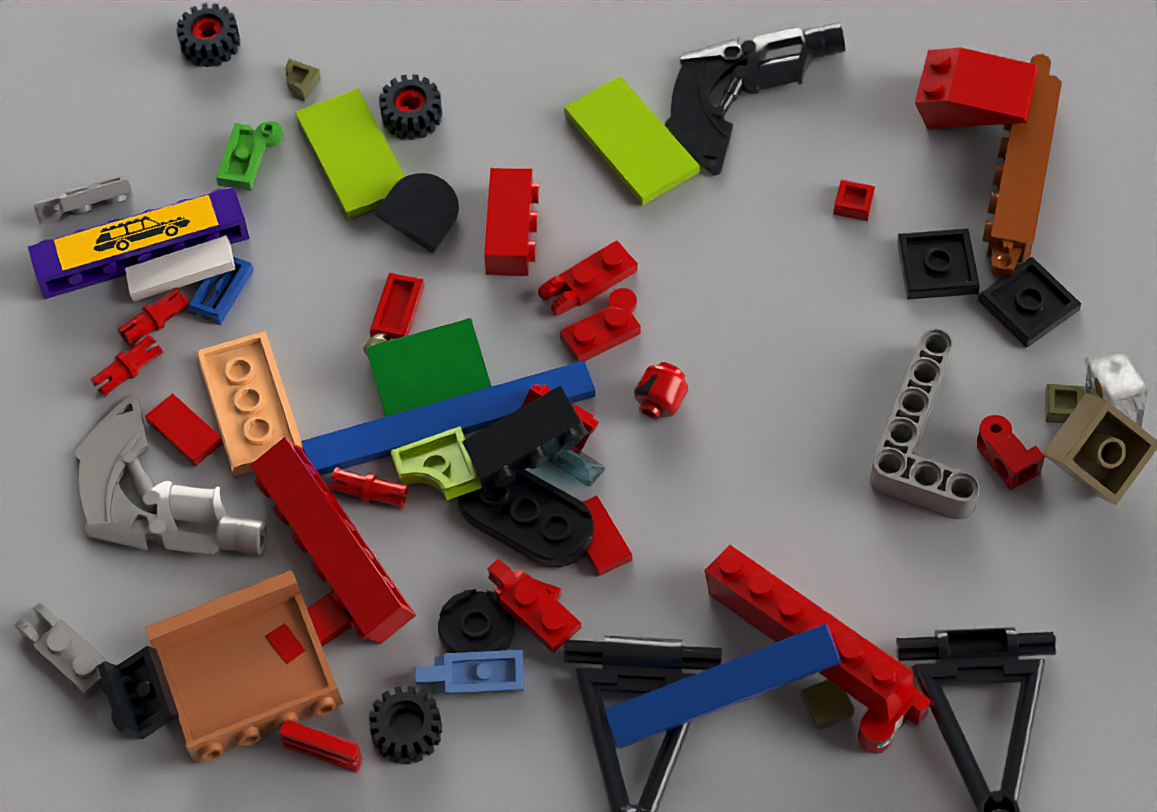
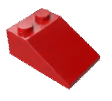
[915,47,1038,129]

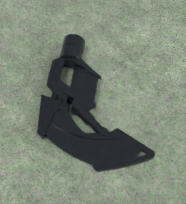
[665,22,846,175]

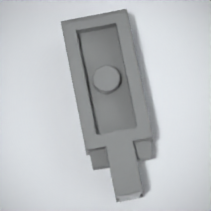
[33,175,132,225]

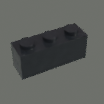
[462,385,589,489]

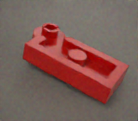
[560,288,641,362]

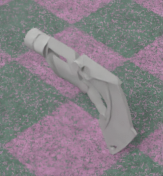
[74,394,267,555]

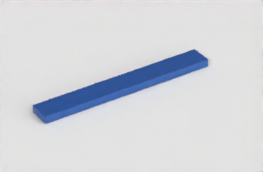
[302,360,596,476]

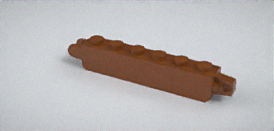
[982,53,1062,276]

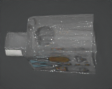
[1084,351,1148,427]

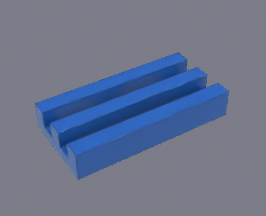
[187,256,253,325]

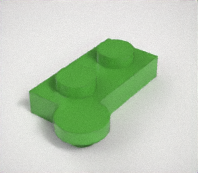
[216,121,283,191]

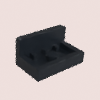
[97,646,179,739]

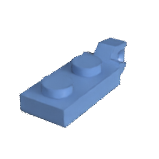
[414,650,524,694]

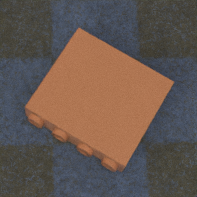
[145,570,344,763]

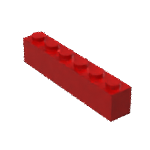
[250,437,416,644]
[704,545,914,723]

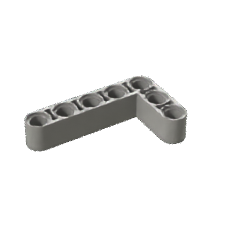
[870,328,980,519]

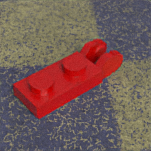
[537,240,638,316]

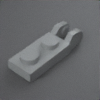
[15,603,110,698]

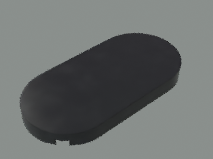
[458,470,594,567]

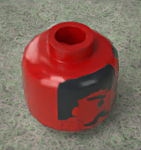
[634,362,688,419]

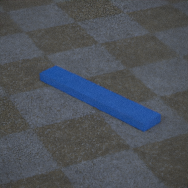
[604,624,842,749]

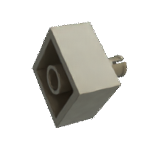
[1042,393,1157,505]

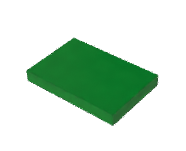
[365,318,492,417]

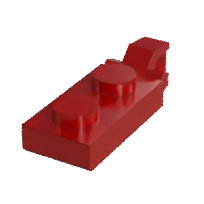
[487,559,581,653]

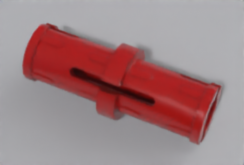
[117,287,189,347]
[91,335,163,397]
[330,467,409,509]

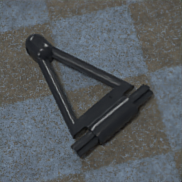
[896,627,1056,812]
[564,635,722,812]

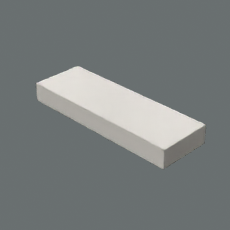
[125,236,235,302]

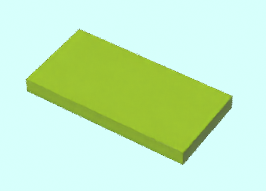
[564,76,700,205]
[295,88,405,220]

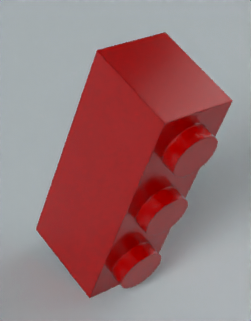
[484,168,540,276]

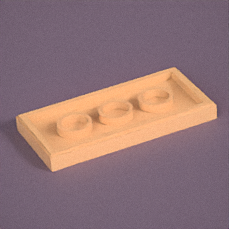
[195,331,305,477]

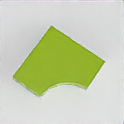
[390,427,483,500]

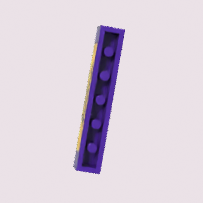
[27,186,250,300]

